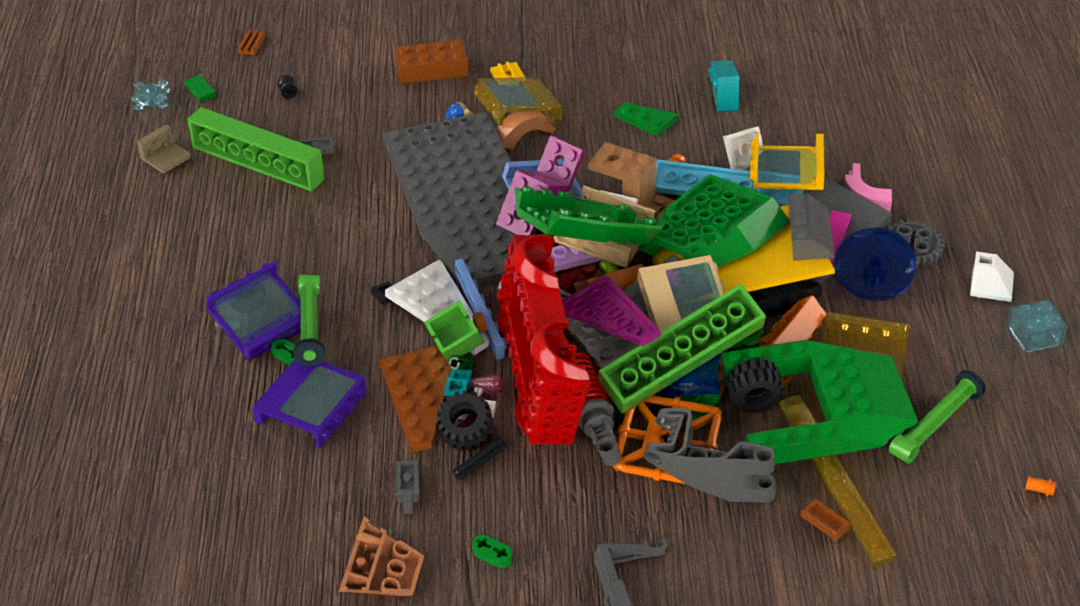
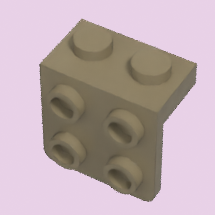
[137,125,191,173]

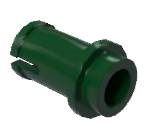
[449,354,475,370]

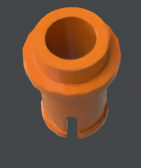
[1026,476,1056,497]

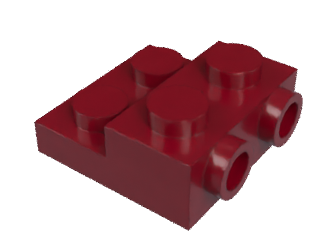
[554,263,602,295]

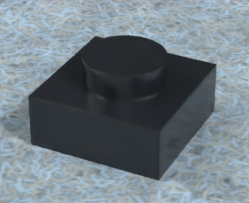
[371,281,392,305]

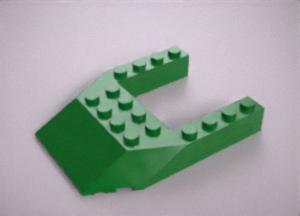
[720,340,918,464]

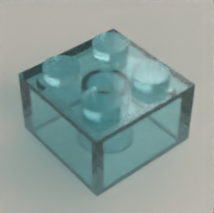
[1007,300,1068,353]

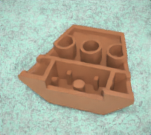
[339,517,424,596]

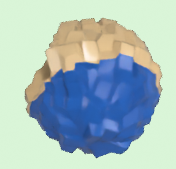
[445,102,474,120]

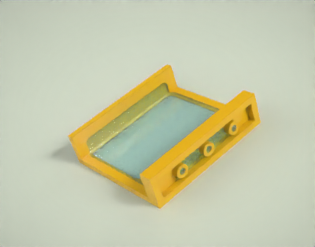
[750,133,824,190]

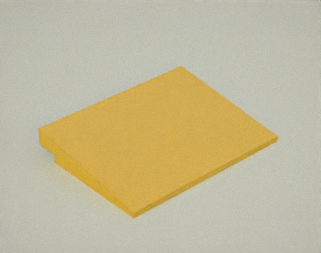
[652,205,835,307]

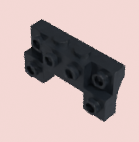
[748,278,822,316]

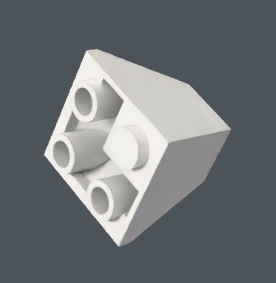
[970,252,1014,302]

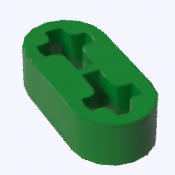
[271,339,295,366]
[472,535,512,568]

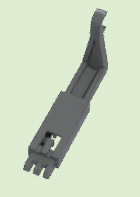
[594,538,668,606]

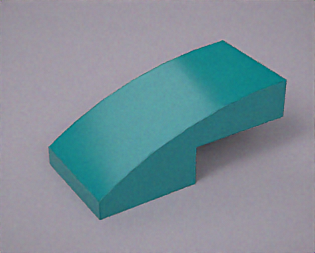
[444,369,473,396]

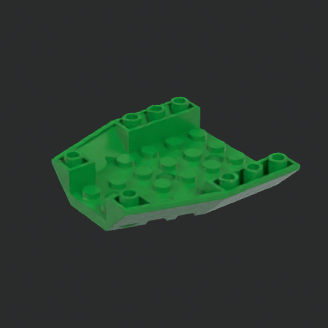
[638,174,790,274]
[514,186,662,245]

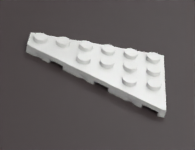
[385,260,489,355]

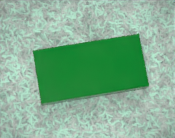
[184,75,216,103]

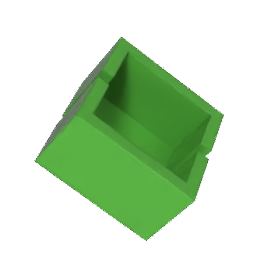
[424,300,485,363]

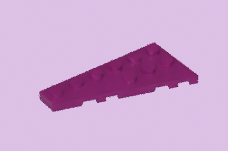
[562,275,662,346]

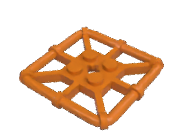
[612,395,722,484]

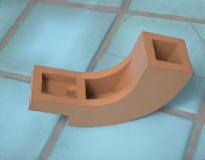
[496,108,556,150]

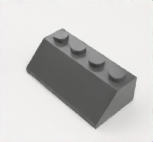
[788,193,834,260]

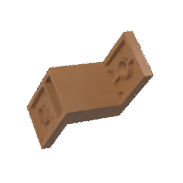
[588,142,675,219]

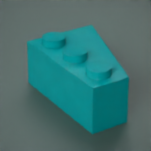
[708,61,739,111]

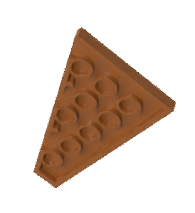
[378,346,454,453]

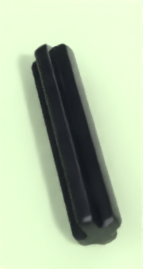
[453,437,507,480]

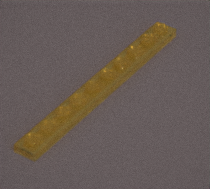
[779,395,896,567]

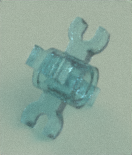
[131,79,170,111]

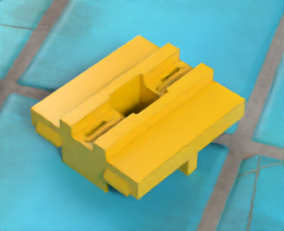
[490,61,526,89]

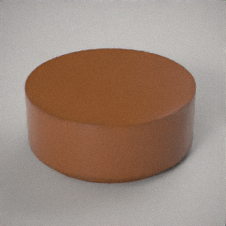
[472,312,487,333]

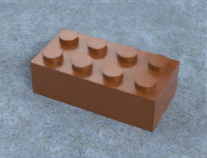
[394,40,469,84]

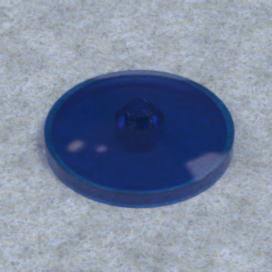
[835,228,916,301]

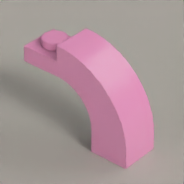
[844,163,892,212]

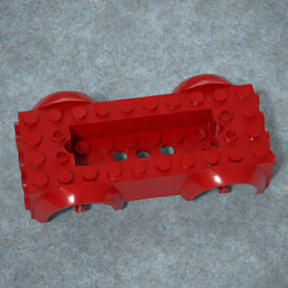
[497,234,591,445]

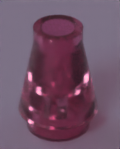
[470,373,503,395]

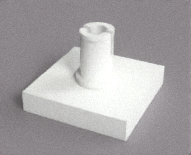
[723,127,764,170]

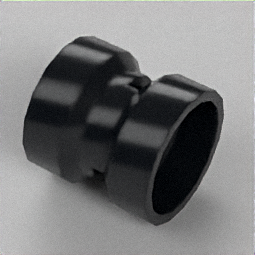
[277,75,298,99]

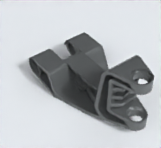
[644,408,776,503]

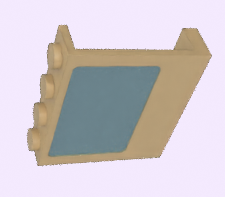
[637,255,724,332]

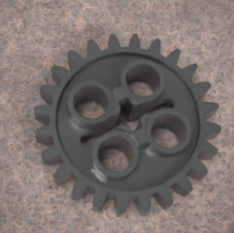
[880,219,945,268]

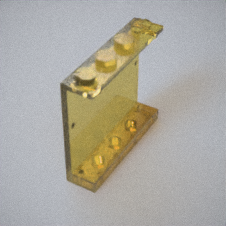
[821,312,909,377]

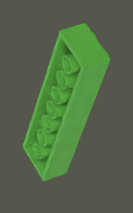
[187,107,325,191]
[598,284,766,414]

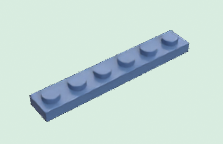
[455,259,507,360]

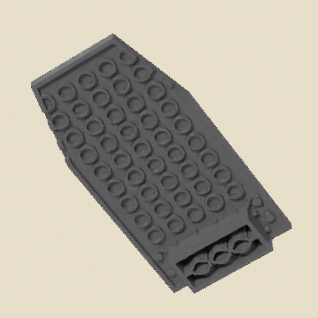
[382,111,535,284]

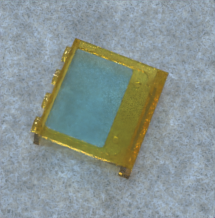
[474,77,563,126]

